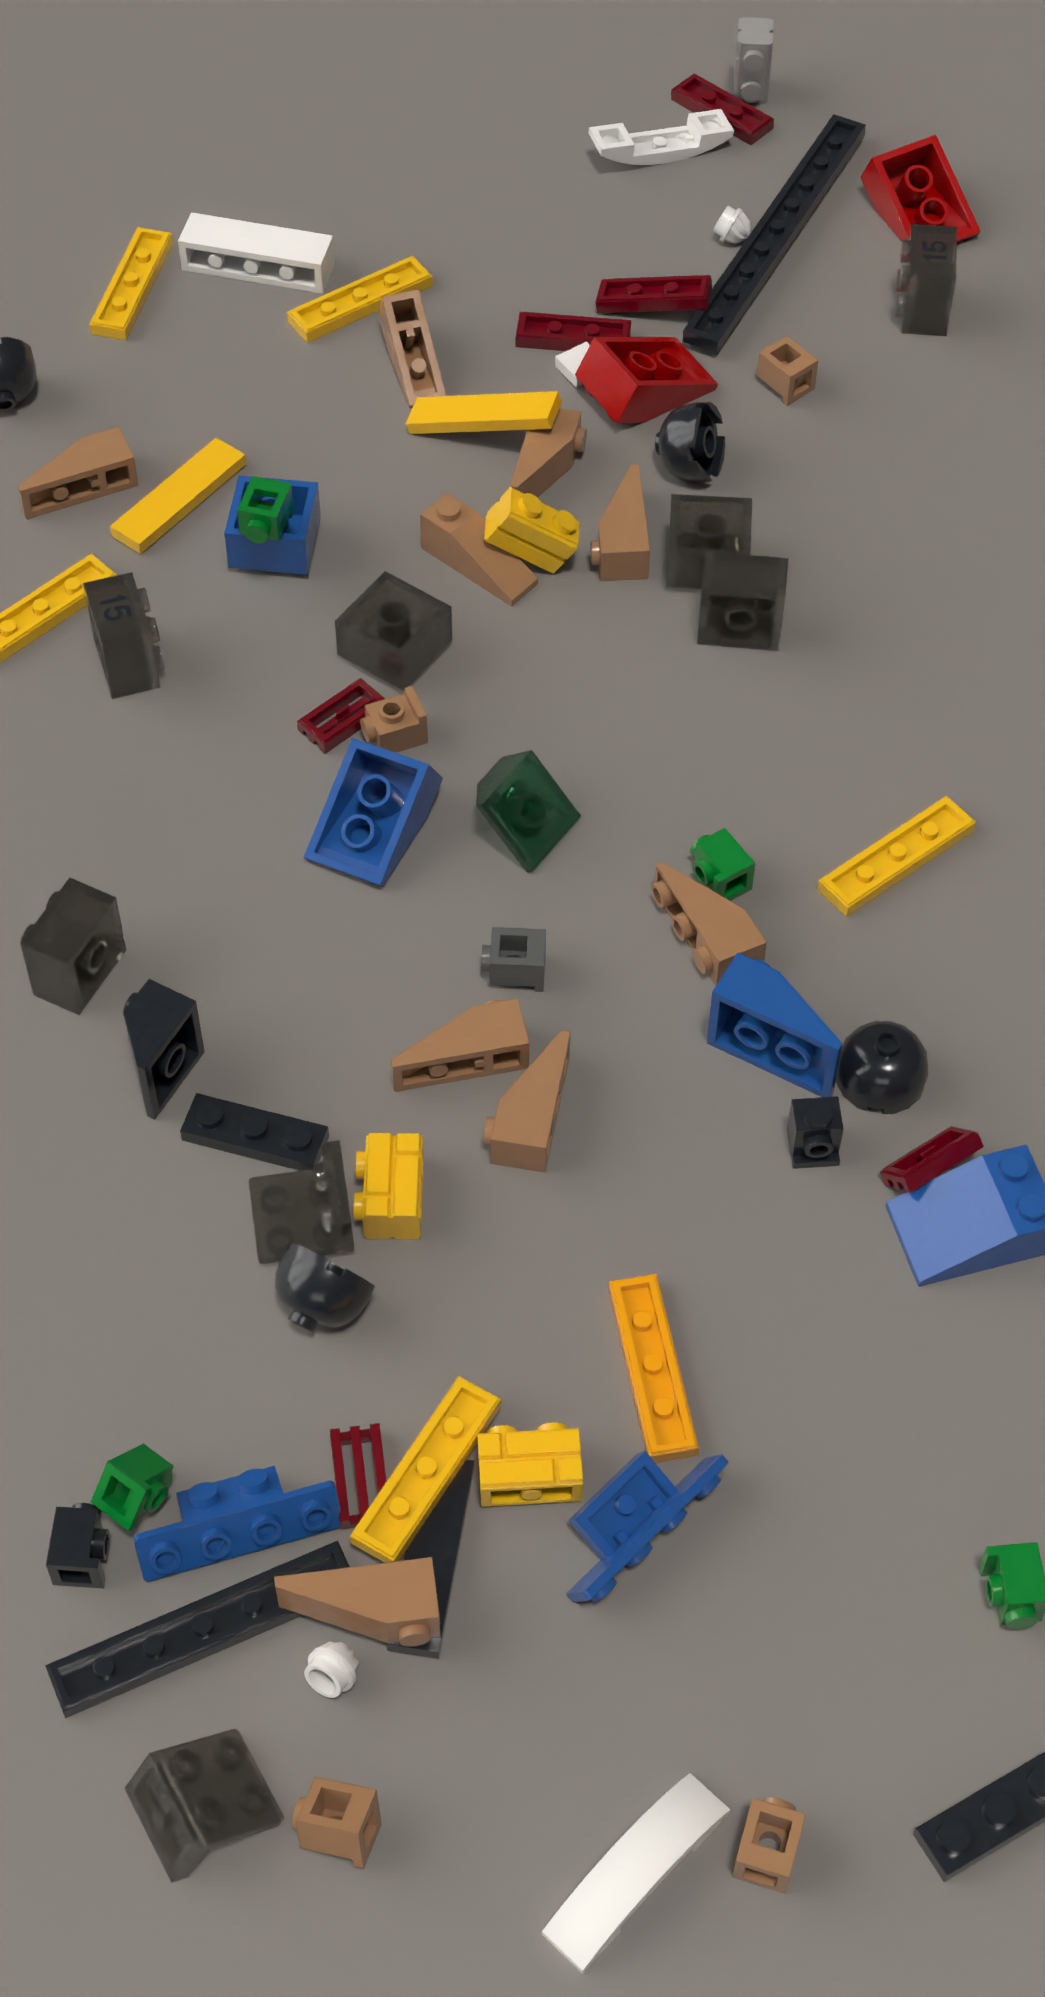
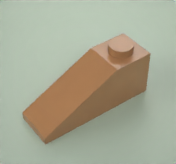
[378,289,446,408]
[509,408,587,498]
[18,426,139,519]
[590,464,650,581]
[420,493,538,607]
[391,998,529,1092]
[483,1030,571,1173]
[274,1557,441,1646]

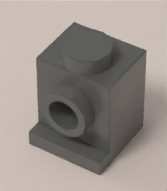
[481,927,546,992]

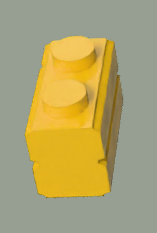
[484,487,580,574]
[353,1133,424,1240]
[477,1422,583,1507]

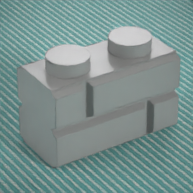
[733,17,773,104]

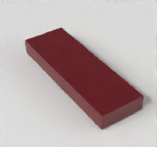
[671,73,774,146]
[595,275,713,313]
[515,311,632,351]

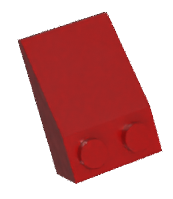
[860,134,981,258]
[575,337,718,424]

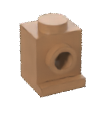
[757,336,818,406]
[360,686,428,753]
[292,1776,382,1869]
[732,1797,806,1894]

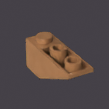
[651,862,767,986]

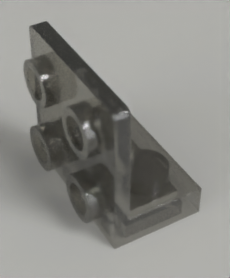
[249,1140,354,1264]
[124,1729,284,1883]

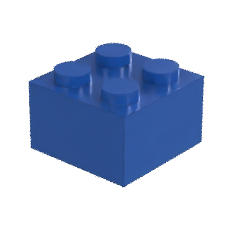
[224,475,321,575]

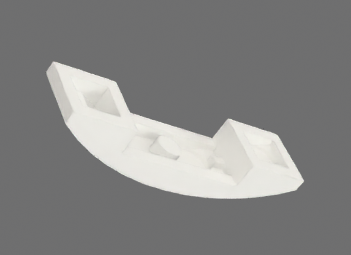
[588,109,734,165]
[542,1773,730,1974]

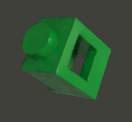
[237,476,294,543]
[690,828,755,901]
[90,1443,174,1531]
[979,1542,1045,1629]

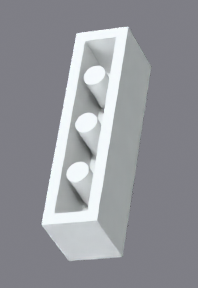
[178,212,335,294]

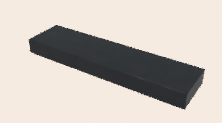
[387,1459,475,1659]

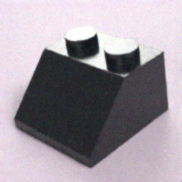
[123,979,205,1120]

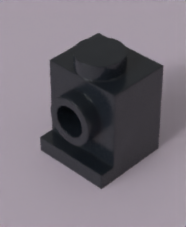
[787,1096,844,1169]
[46,1503,110,1589]

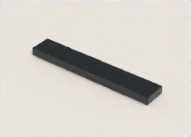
[45,1540,350,1718]

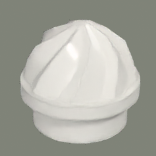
[713,205,751,244]
[304,1641,359,1698]

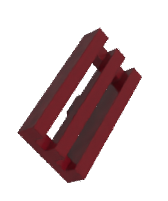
[297,678,385,754]
[880,1126,984,1193]
[330,1423,387,1529]

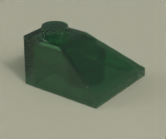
[476,750,581,873]

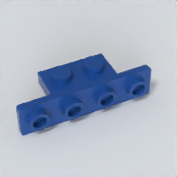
[567,1451,729,1602]
[133,1466,341,1581]

